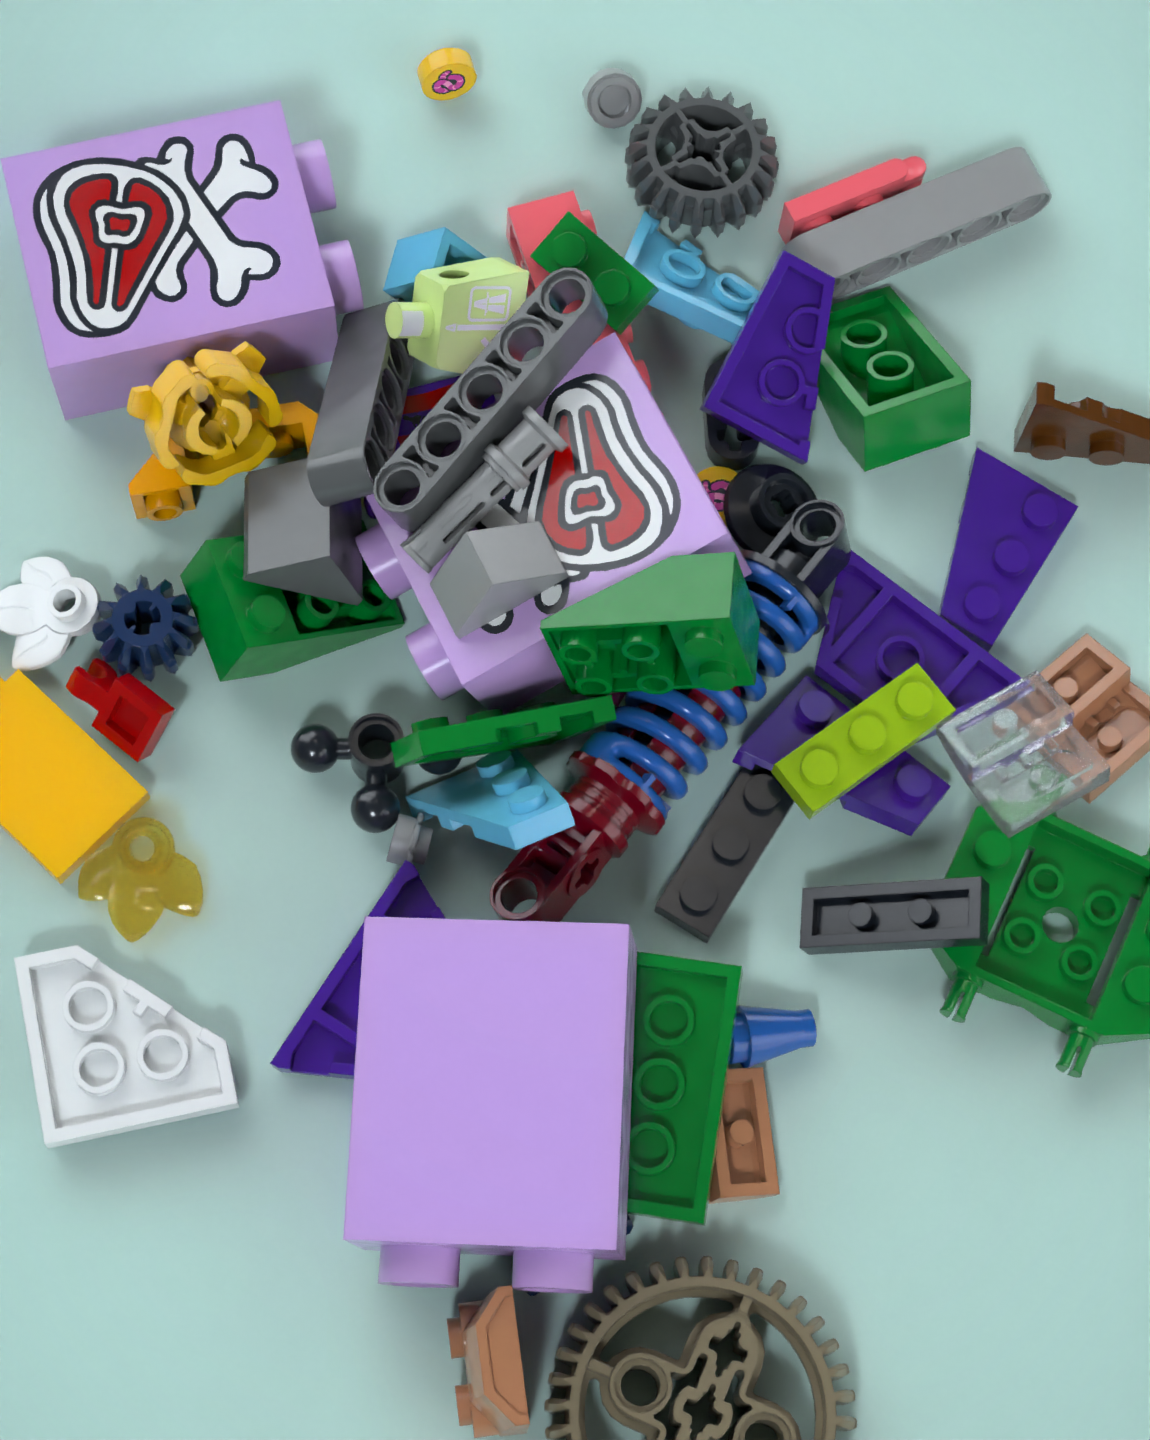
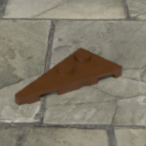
[1014,382,1150,466]

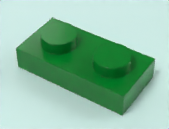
[530,211,659,335]

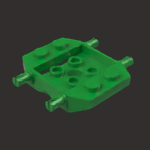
[931,772,1150,1078]

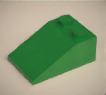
[817,286,971,472]

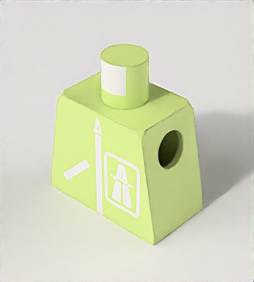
[385,257,529,374]

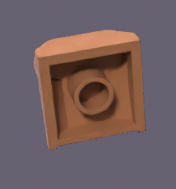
[447,1285,530,1438]

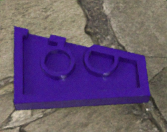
[938,447,1079,652]
[732,675,951,836]

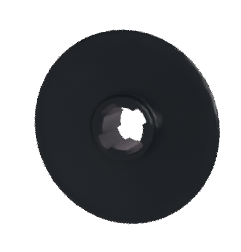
[723,464,818,554]

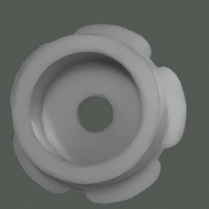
[386,812,433,865]

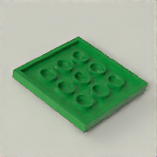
[627,951,743,1226]

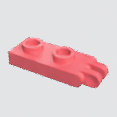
[778,156,926,245]

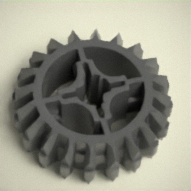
[624,86,779,239]

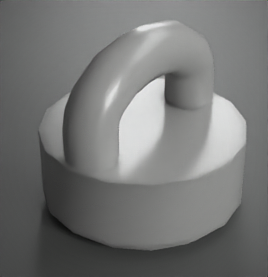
[582,68,642,129]

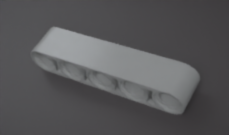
[779,147,1052,301]

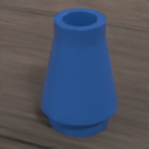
[729,1005,817,1068]

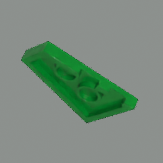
[391,695,617,768]

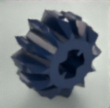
[92,575,199,682]

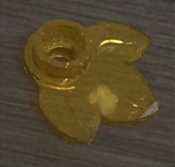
[78,817,203,943]

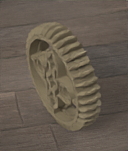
[544,1256,857,1440]

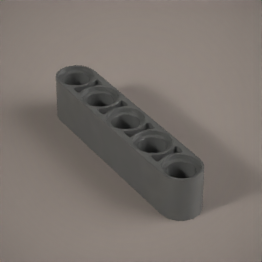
[373,268,608,533]
[307,298,415,507]

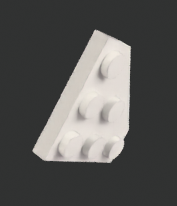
[14,945,240,1149]

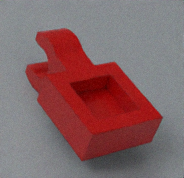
[66,658,175,762]

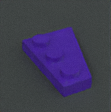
[699,250,835,465]

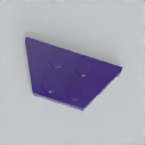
[814,550,1031,744]
[270,860,446,1079]

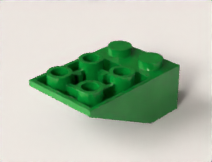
[180,520,405,682]
[540,552,760,697]

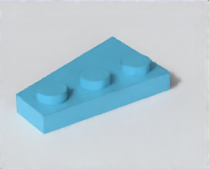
[624,211,760,345]
[405,750,575,850]

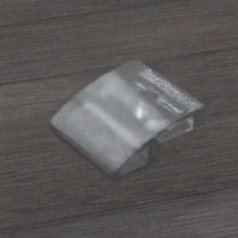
[936,670,1111,838]

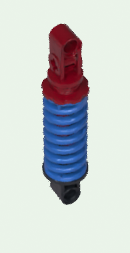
[490,500,851,922]

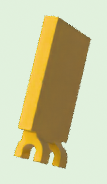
[0,669,150,884]

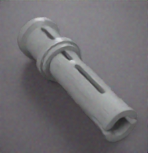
[400,405,568,574]

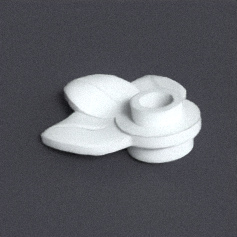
[0,557,101,671]

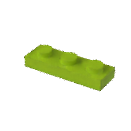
[771,663,956,820]

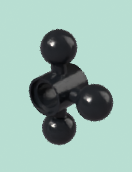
[291,713,462,833]

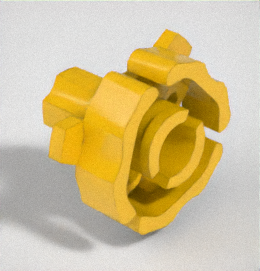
[127,341,283,486]

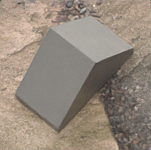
[430,521,569,639]

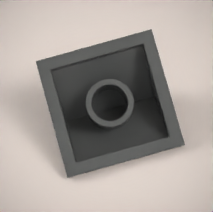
[243,458,363,606]

